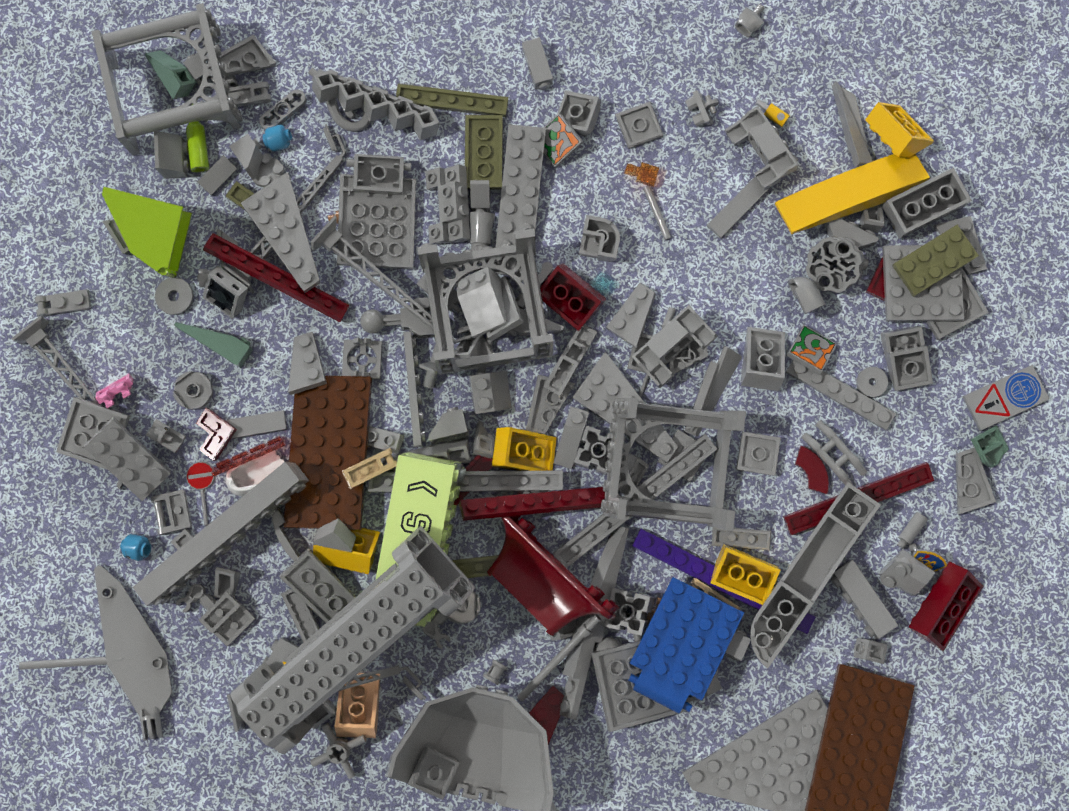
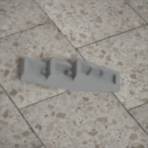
[544,325,597,396]

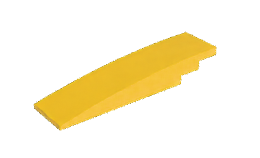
[775,154,930,234]

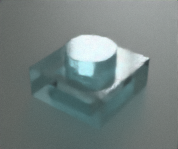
[589,271,615,296]

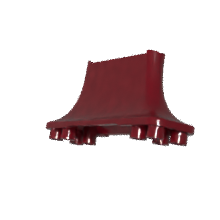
[487,515,619,636]

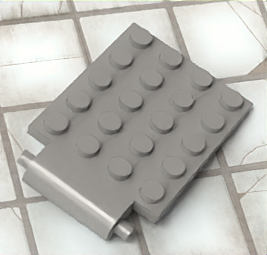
[337,154,416,269]

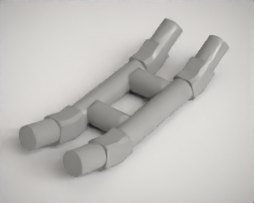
[802,420,867,485]

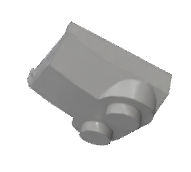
[557,90,601,136]
[879,549,935,596]

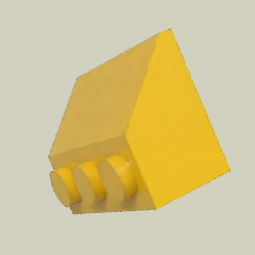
[865,102,934,157]
[313,528,380,574]
[710,544,781,605]

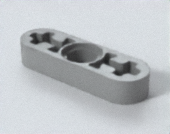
[260,90,306,130]

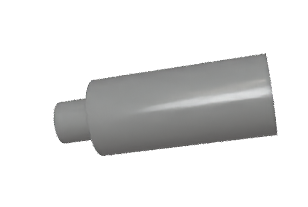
[897,512,928,549]

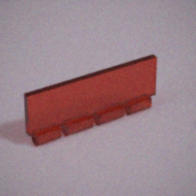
[211,436,286,477]

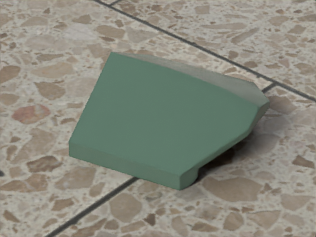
[971,425,1009,468]

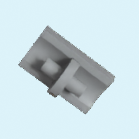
[685,90,719,127]
[146,419,186,453]

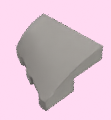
[669,340,708,374]

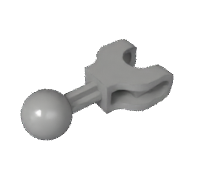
[360,297,435,338]

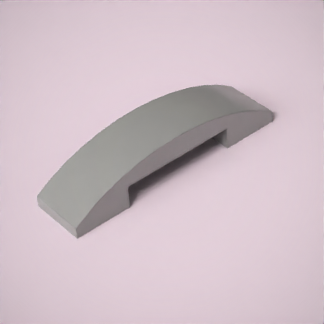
[272,507,300,561]

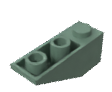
[145,50,196,99]

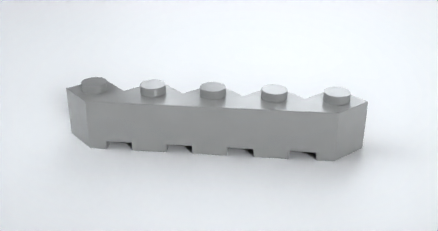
[312,70,439,141]

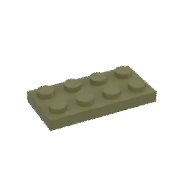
[465,115,503,190]
[892,224,979,297]

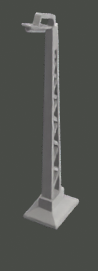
[221,124,346,294]
[311,215,473,344]
[11,315,123,490]
[227,665,426,732]

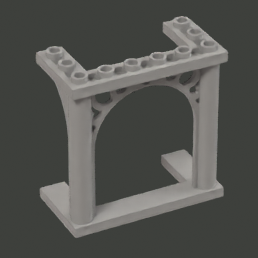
[92,3,243,156]
[417,228,553,375]
[601,398,746,531]

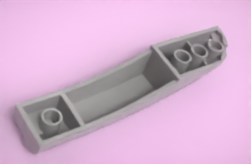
[750,482,881,668]

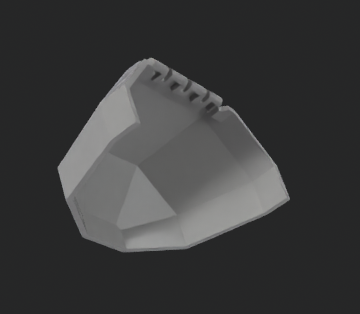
[385,685,554,811]

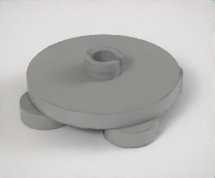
[248,153,285,187]

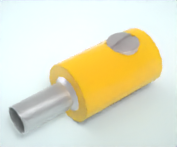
[755,99,790,127]

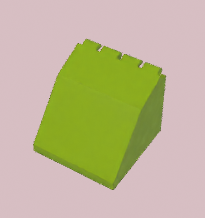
[102,187,192,278]

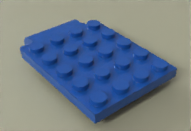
[628,577,744,714]

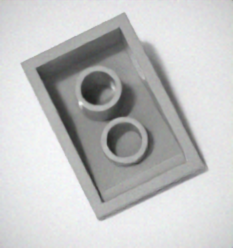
[456,267,507,338]
[741,327,785,391]

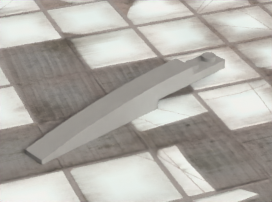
[559,527,629,720]

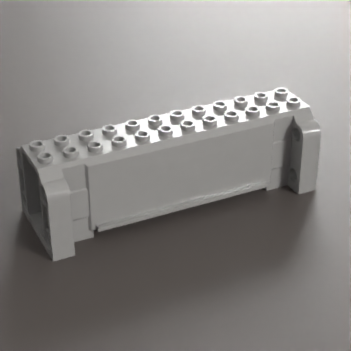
[231,526,475,754]

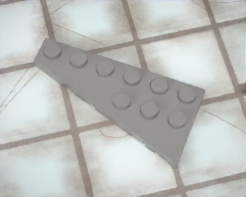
[241,172,321,293]
[572,352,678,463]

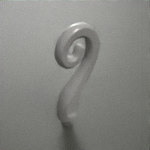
[308,68,370,132]

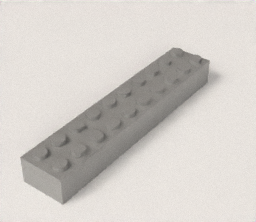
[132,462,309,606]

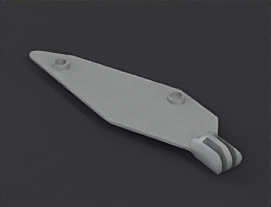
[94,566,172,741]

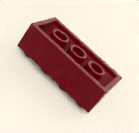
[909,561,984,651]

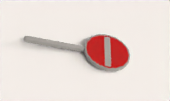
[186,462,215,526]

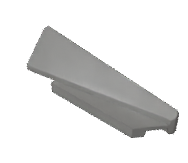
[832,81,873,168]
[684,346,742,437]
[380,437,471,472]

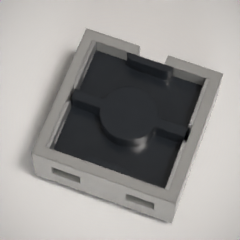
[202,266,248,319]

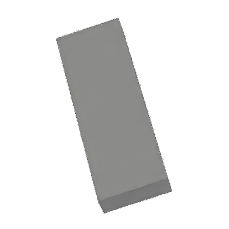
[227,410,287,439]
[711,527,771,551]

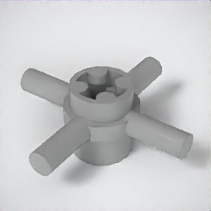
[310,723,367,779]

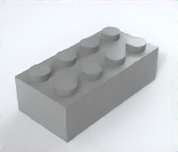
[882,168,972,239]
[84,417,171,501]

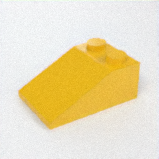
[492,427,557,471]

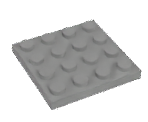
[882,245,964,322]
[592,640,683,732]

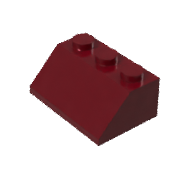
[540,263,607,331]

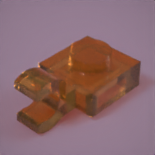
[624,162,659,187]

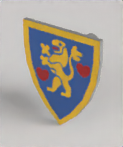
[909,543,947,572]

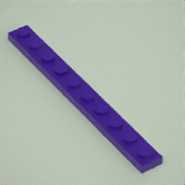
[632,529,816,635]

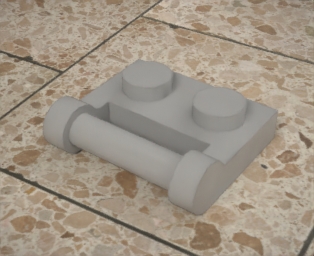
[150,489,192,535]

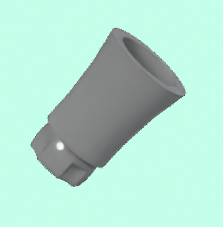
[469,212,495,251]

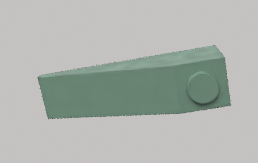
[174,322,253,368]

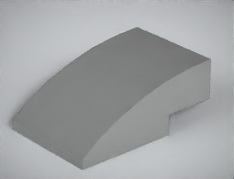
[880,326,933,391]

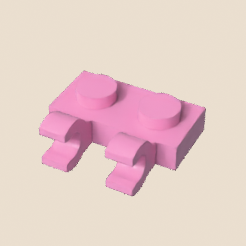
[95,373,133,409]

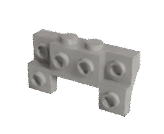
[725,106,799,190]
[425,164,470,245]
[632,305,718,388]

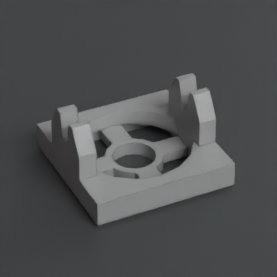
[342,338,383,380]

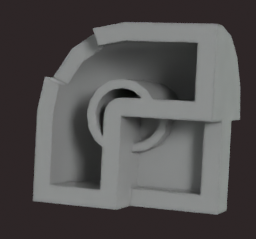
[579,215,620,261]
[788,277,826,314]

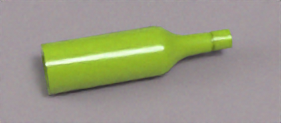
[186,104,210,173]

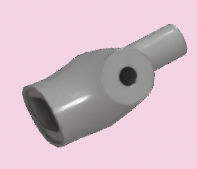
[735,4,764,37]

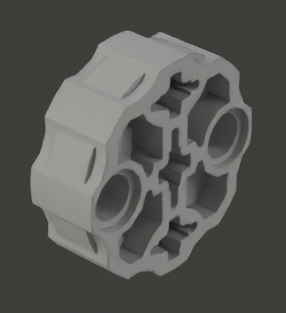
[806,236,865,293]

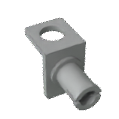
[419,344,438,388]

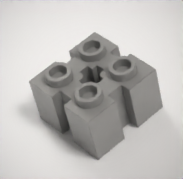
[574,426,612,475]
[604,588,655,636]

